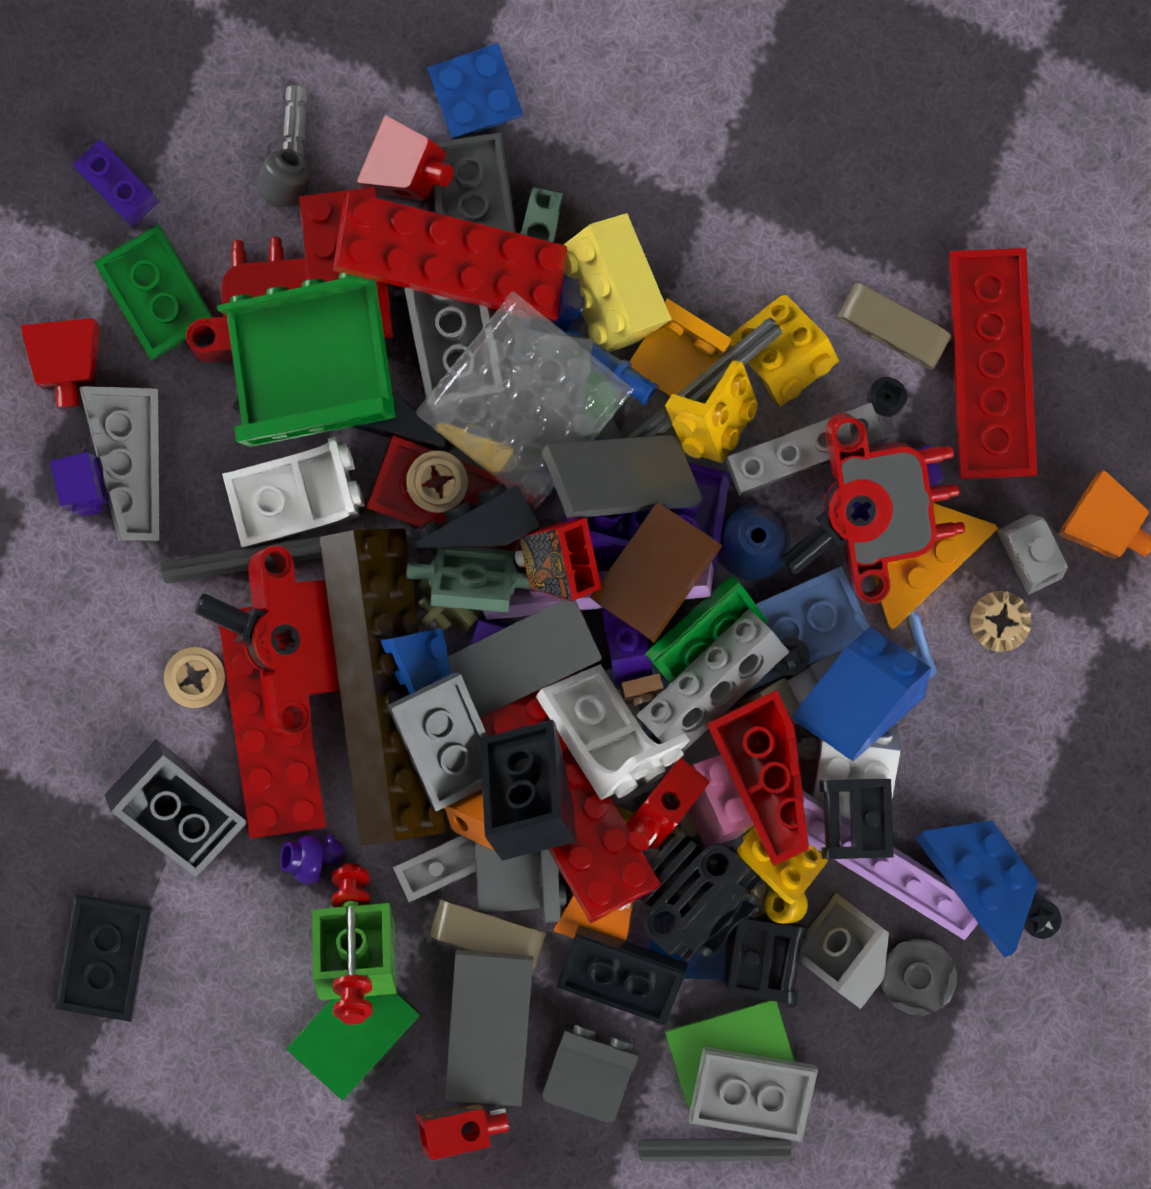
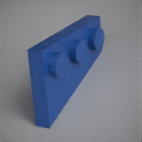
[381,628,451,694]

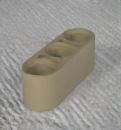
[836,283,951,370]
[429,899,547,969]

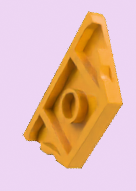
[872,503,998,631]

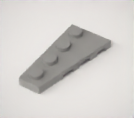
[79,386,159,542]

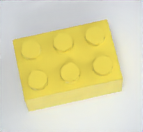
[564,213,672,352]

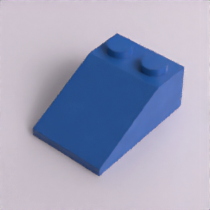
[792,626,931,762]

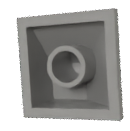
[799,893,889,1009]

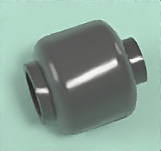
[256,149,311,207]

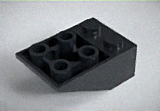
[405,482,540,548]

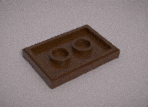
[590,502,722,642]

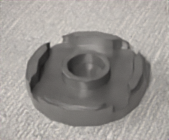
[881,938,957,1016]

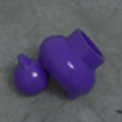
[280,834,345,885]

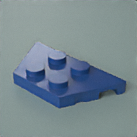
[914,821,1038,957]

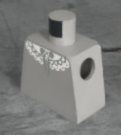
[996,514,1068,595]

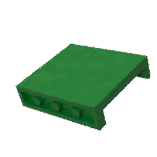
[217,273,396,447]

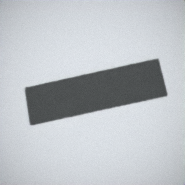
[448,599,602,717]

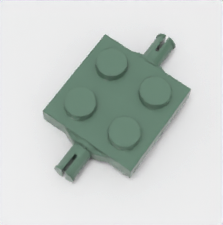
[407,547,533,612]

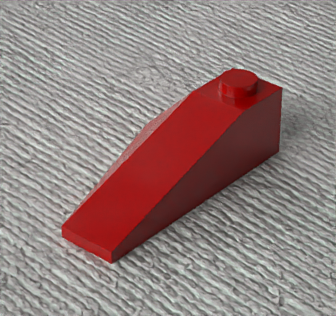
[707,690,810,866]

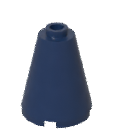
[718,504,791,580]

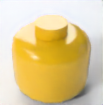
[764,889,808,924]

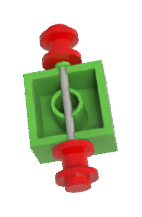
[312,863,397,1025]

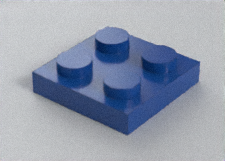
[427,43,523,139]

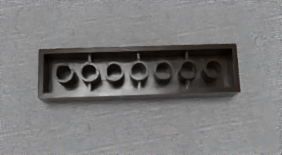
[320,528,446,845]

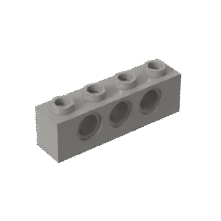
[725,403,885,496]
[636,609,789,752]

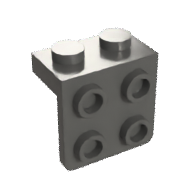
[475,842,566,923]
[543,1024,639,1123]

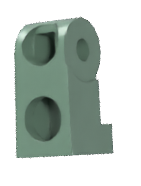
[521,187,563,243]

